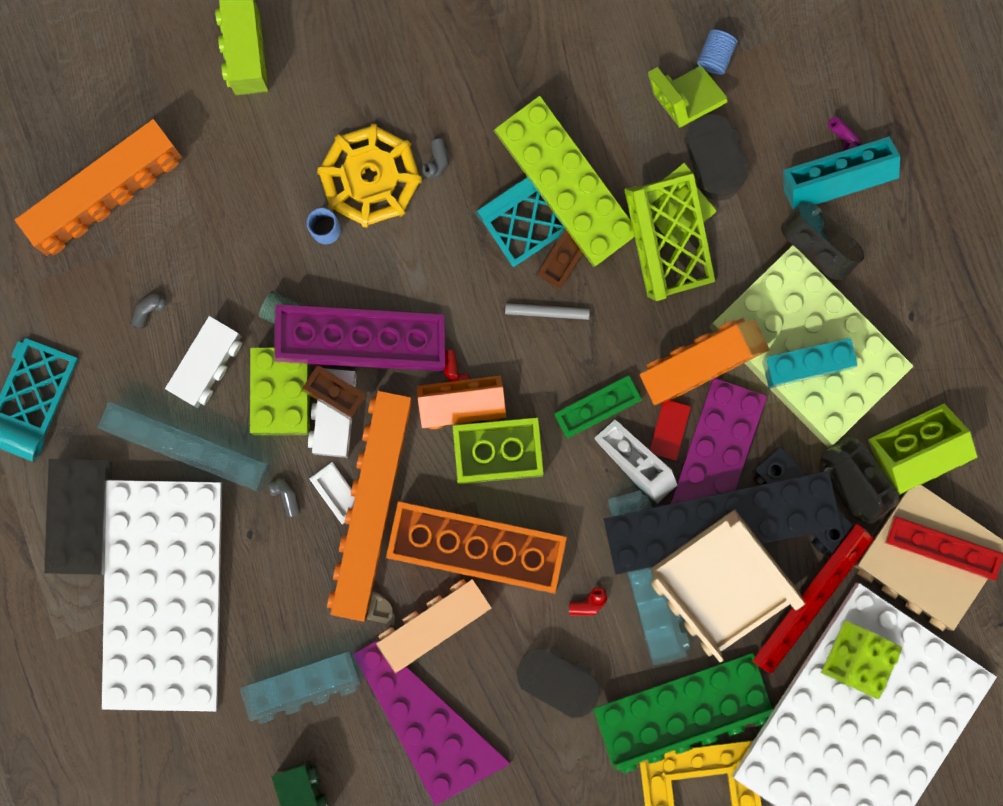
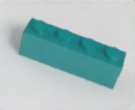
[783,137,900,211]

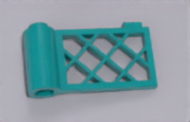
[0,338,78,462]

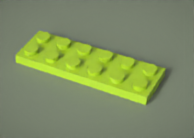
[493,96,634,267]

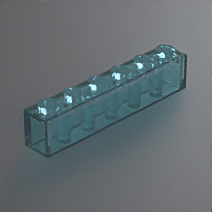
[97,402,271,492]
[607,490,690,666]

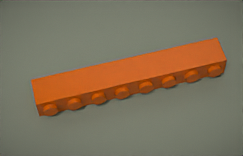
[327,391,412,622]

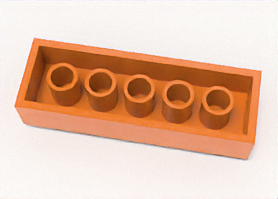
[15,119,182,256]
[386,502,567,594]

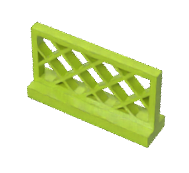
[625,173,715,301]

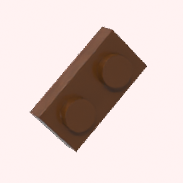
[535,228,583,290]
[302,365,366,420]

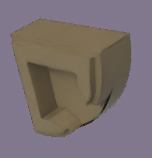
[366,592,395,625]

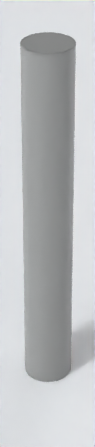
[505,303,590,320]

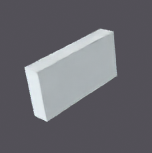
[309,462,355,525]

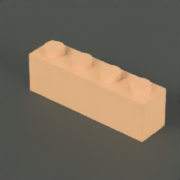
[376,579,491,674]

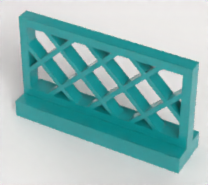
[475,177,564,267]

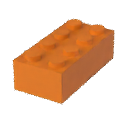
[639,318,770,405]

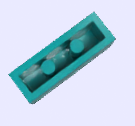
[762,338,858,389]

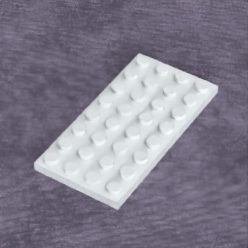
[102,480,222,711]

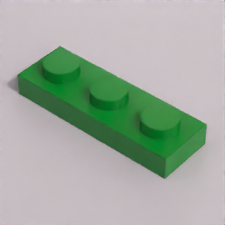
[554,375,642,440]

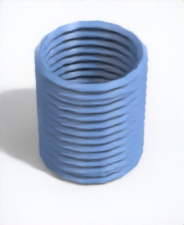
[697,29,738,75]
[306,207,341,244]

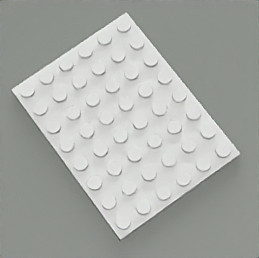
[731,583,997,806]

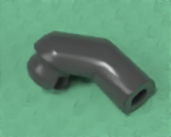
[422,138,449,179]

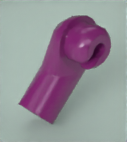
[828,117,861,151]

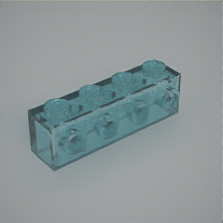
[240,651,362,724]

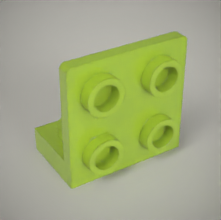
[648,67,728,128]
[647,163,716,244]
[821,620,902,700]

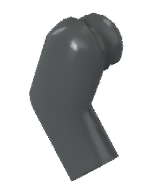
[130,293,166,329]
[268,478,300,517]

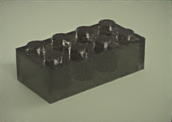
[44,459,112,575]

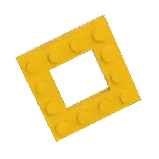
[639,740,761,806]

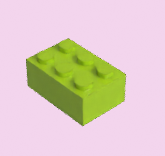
[215,0,268,95]
[250,348,311,435]
[868,403,977,494]
[453,418,543,484]

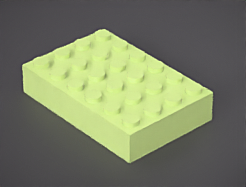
[709,245,913,448]

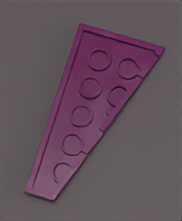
[353,640,511,806]

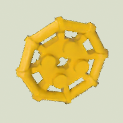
[317,124,422,228]

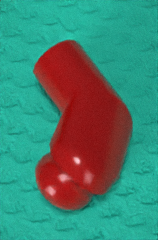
[444,350,469,382]
[569,587,608,616]

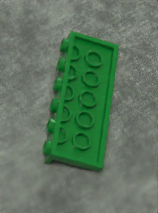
[592,653,774,774]

